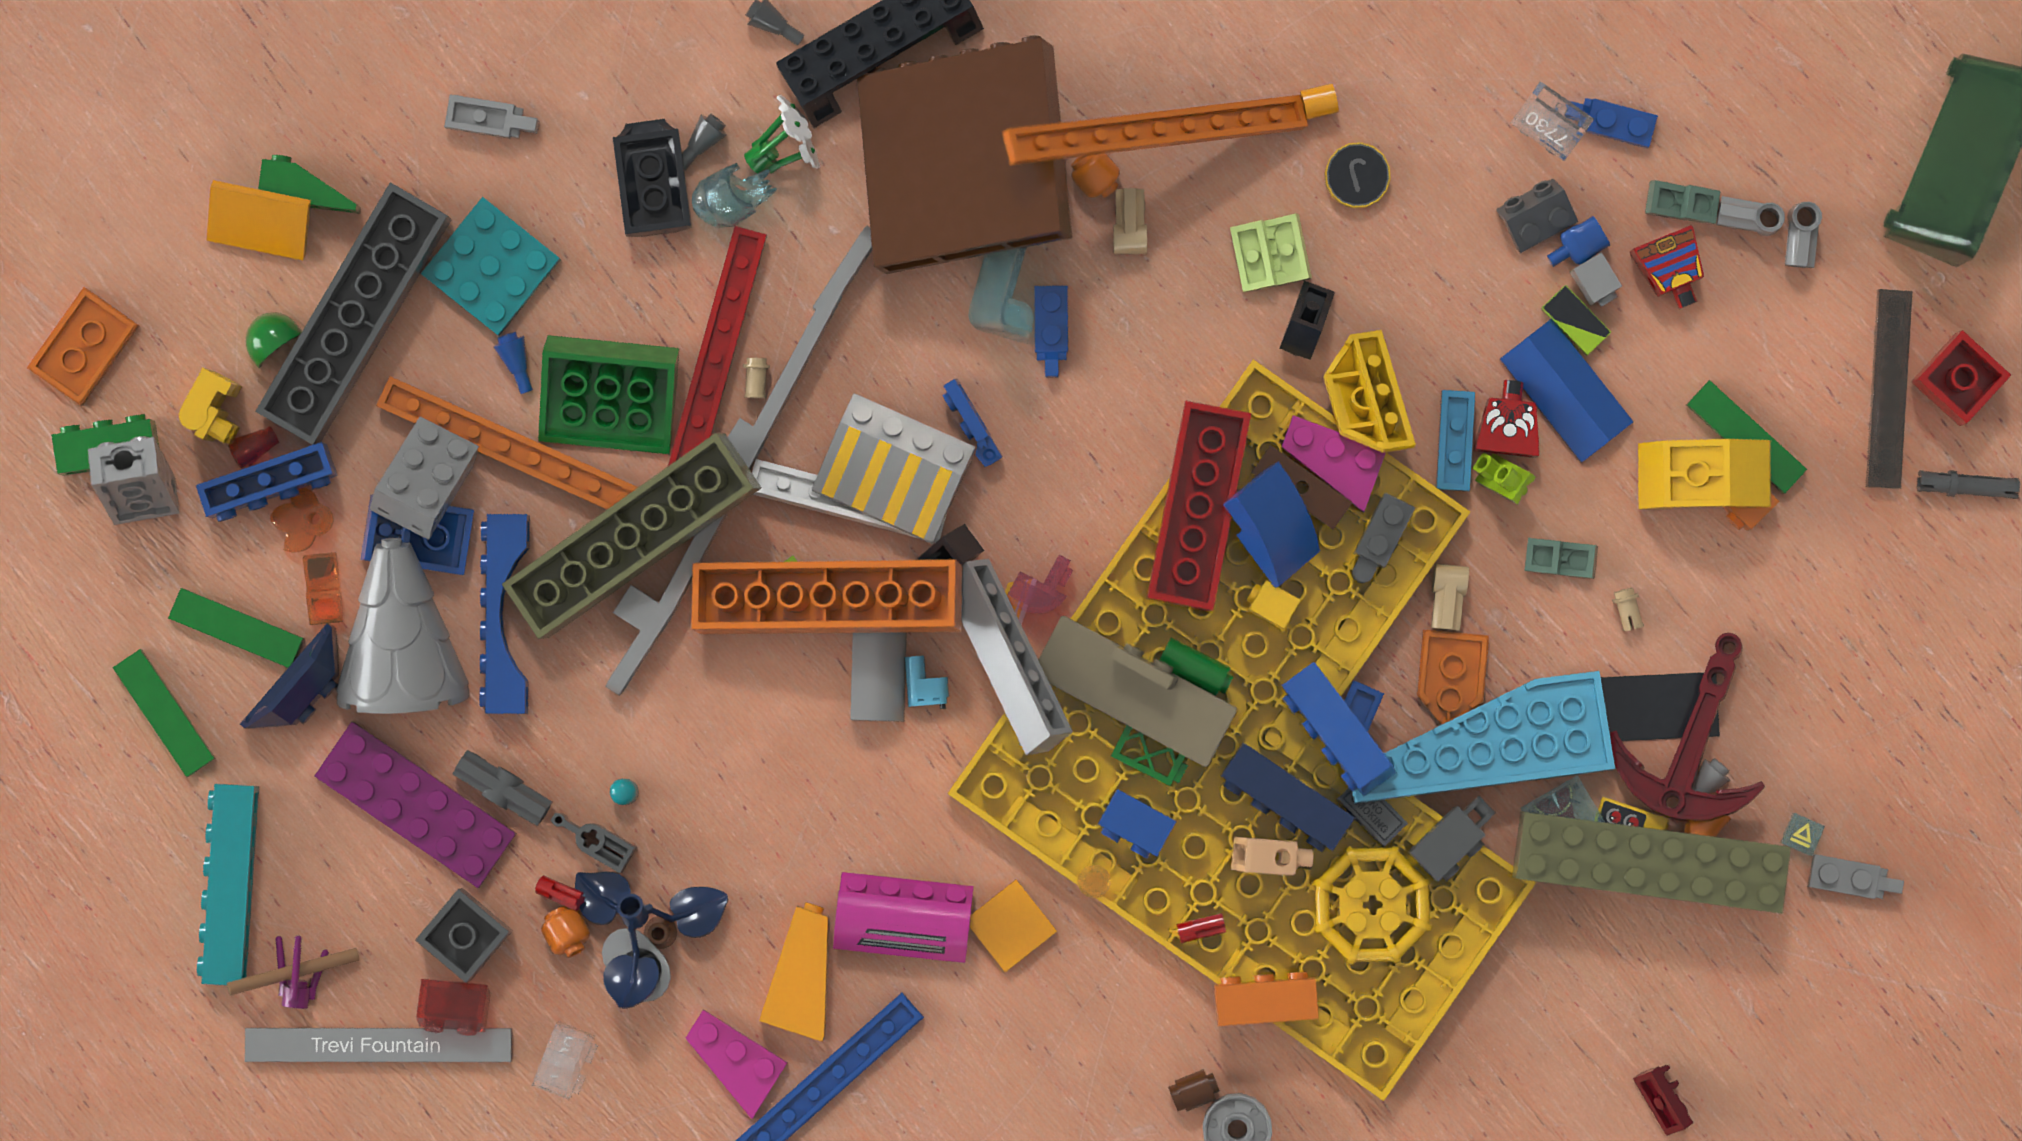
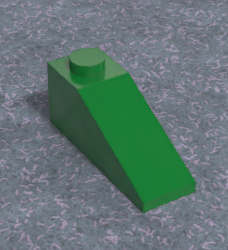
[258,155,361,214]

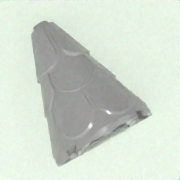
[336,538,470,714]

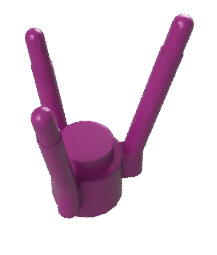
[276,935,329,1009]

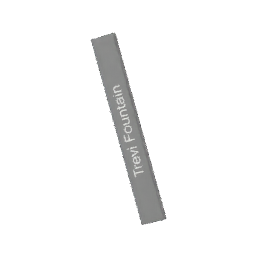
[245,1028,512,1062]

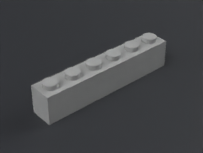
[962,559,1073,755]

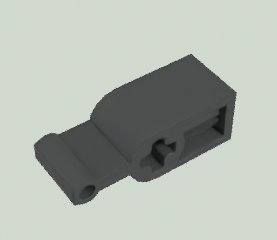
[551,813,637,873]

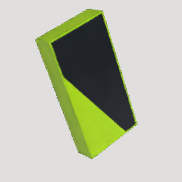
[1541,285,1611,356]

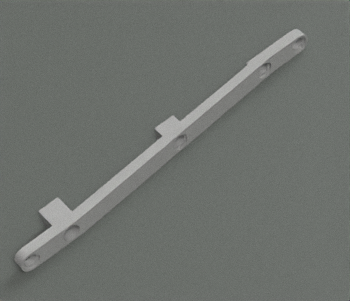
[606,226,872,696]

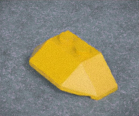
[1324,330,1416,452]

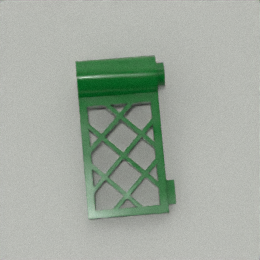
[1111,637,1234,786]

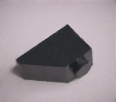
[1279,280,1335,360]
[916,524,984,565]

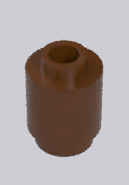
[1168,1069,1220,1112]

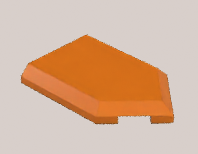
[1417,629,1489,725]

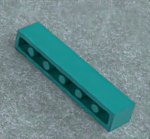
[197,784,259,985]

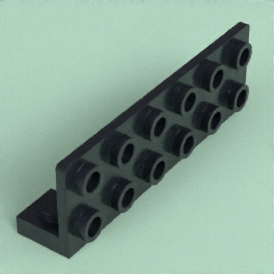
[776,0,984,128]

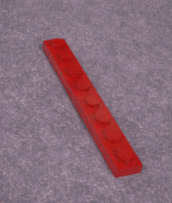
[668,226,767,466]

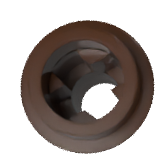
[644,916,677,949]

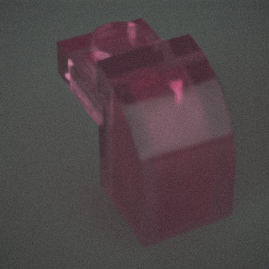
[1007,554,1073,614]

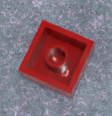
[1911,330,2011,426]

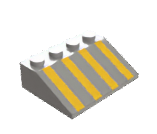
[812,393,975,544]

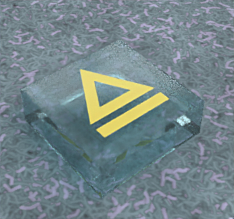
[1780,813,1825,856]

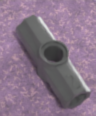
[453,750,553,826]

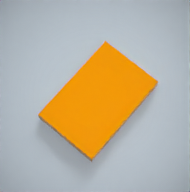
[206,180,311,260]

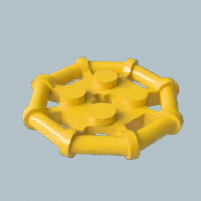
[1313,845,1432,965]

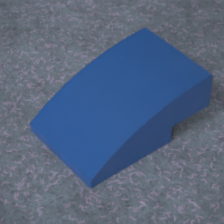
[1223,462,1320,588]
[360,494,474,575]

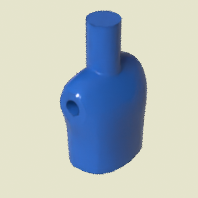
[1547,216,1610,267]

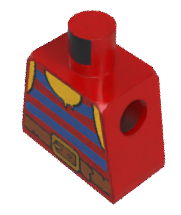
[1630,225,1704,309]

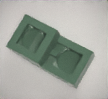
[1645,180,1721,224]
[1525,538,1598,579]

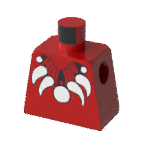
[1473,380,1539,458]

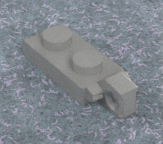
[444,95,539,139]
[1807,854,1904,899]

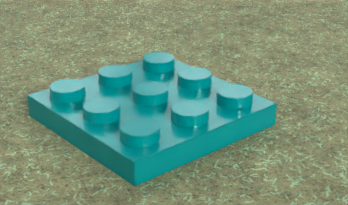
[421,196,561,336]

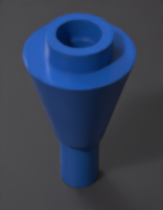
[493,332,533,394]

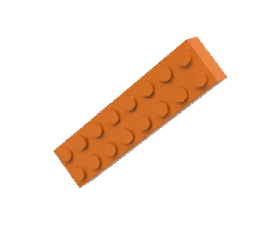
[691,560,962,634]

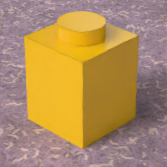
[1246,580,1300,630]

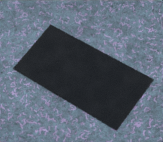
[1601,672,1720,741]

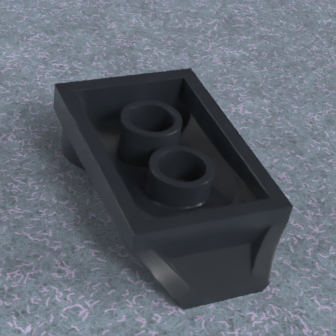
[613,119,692,237]

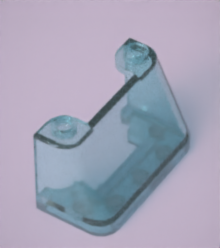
[969,247,1034,344]

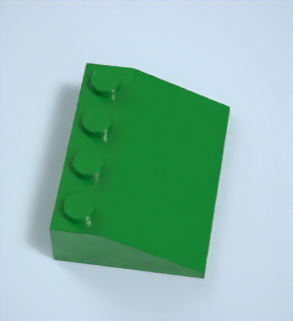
[538,335,679,454]

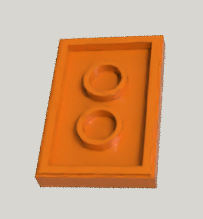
[27,287,140,406]

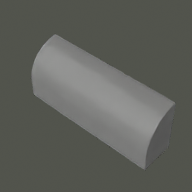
[850,632,907,722]

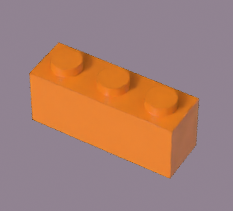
[1214,971,1319,1026]

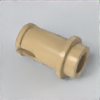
[743,358,770,398]
[1612,588,1644,631]

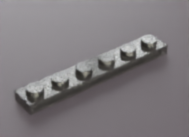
[1866,289,1913,489]

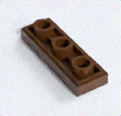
[1251,445,1353,530]

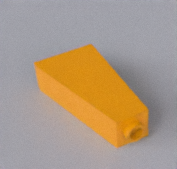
[759,902,829,1042]

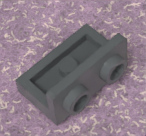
[1496,179,1578,253]

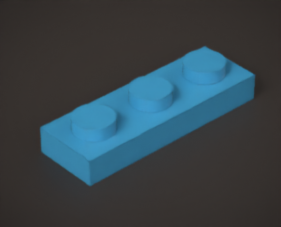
[1436,390,1475,492]

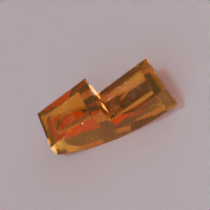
[302,552,343,625]

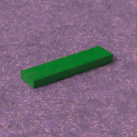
[1686,380,1807,494]
[168,588,304,668]
[112,649,216,777]

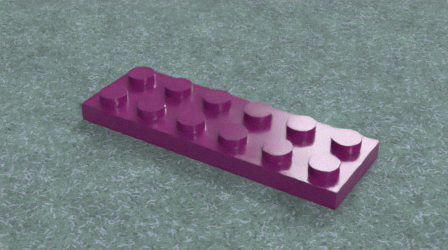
[314,721,517,888]

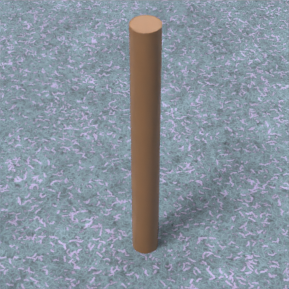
[227,948,360,996]

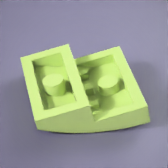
[1230,214,1312,292]

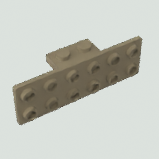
[1038,616,1237,767]

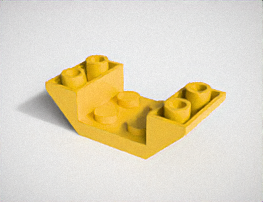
[1638,439,1771,510]

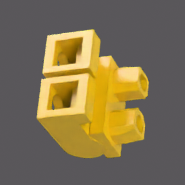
[179,367,242,444]

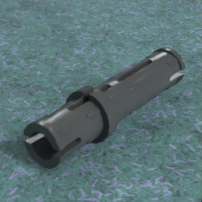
[1917,470,2020,499]

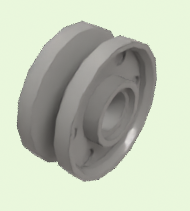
[1203,1093,1272,1141]

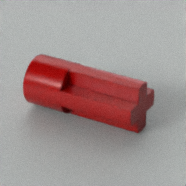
[535,875,585,911]
[1176,913,1227,943]

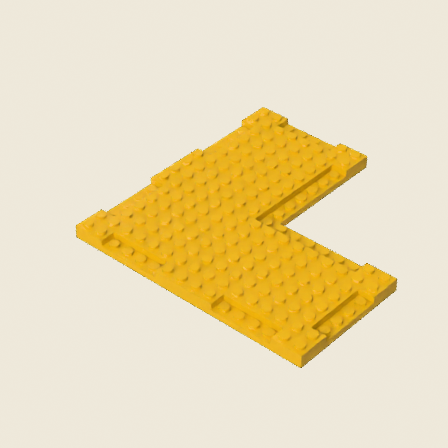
[947,359,1536,1101]

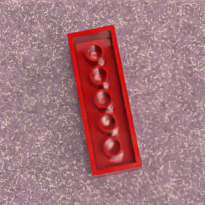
[1146,401,1251,612]

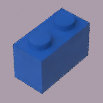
[1098,789,1176,859]

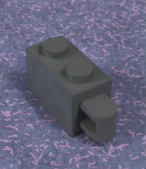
[1352,493,1415,583]
[1408,796,1495,881]

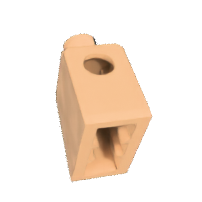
[1231,837,1313,876]

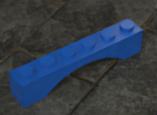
[479,514,530,714]

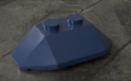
[240,623,339,729]

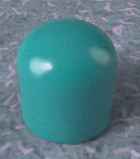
[610,779,639,805]

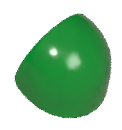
[246,312,302,368]

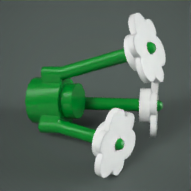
[744,95,820,175]

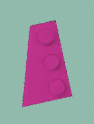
[1281,415,1386,513]
[686,1009,788,1119]

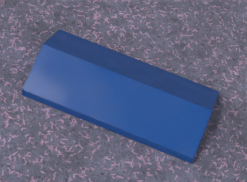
[1500,319,1633,463]

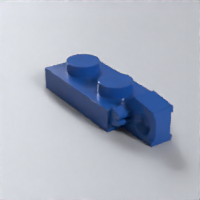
[1563,98,1658,149]
[1034,286,1068,378]
[943,379,1003,467]

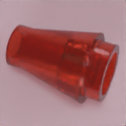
[227,426,280,468]

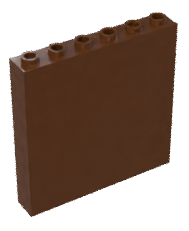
[857,36,1072,274]

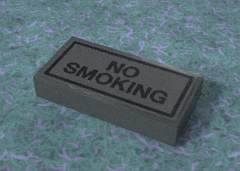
[1337,788,1408,847]

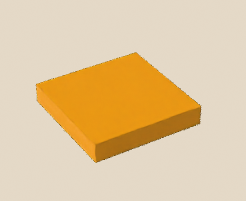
[969,879,1057,972]

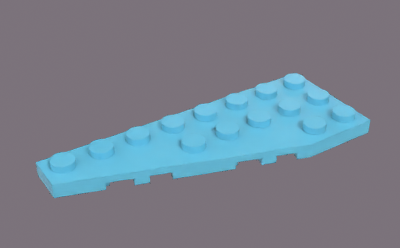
[1353,671,1615,803]

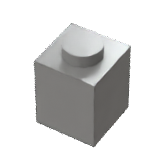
[1570,252,1622,307]

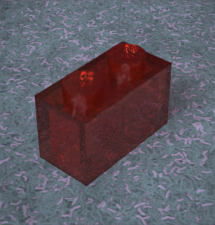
[416,979,491,1036]

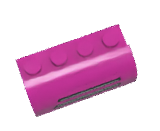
[833,872,974,963]

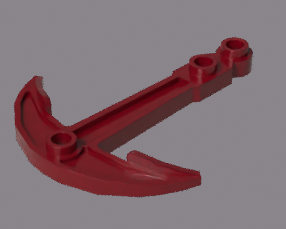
[1610,633,1765,821]

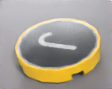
[1324,142,1391,209]

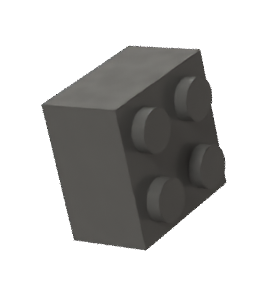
[416,888,513,983]

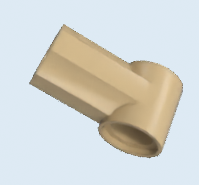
[1113,188,1147,254]
[1431,563,1469,631]

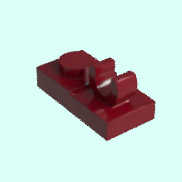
[1633,1065,1694,1136]

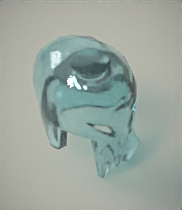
[692,163,777,228]

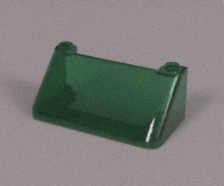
[1883,53,2022,267]

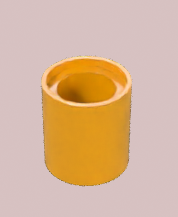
[1300,83,1339,120]

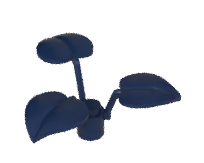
[575,872,728,1009]

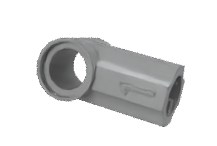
[1716,196,1785,236]
[1785,202,1822,268]

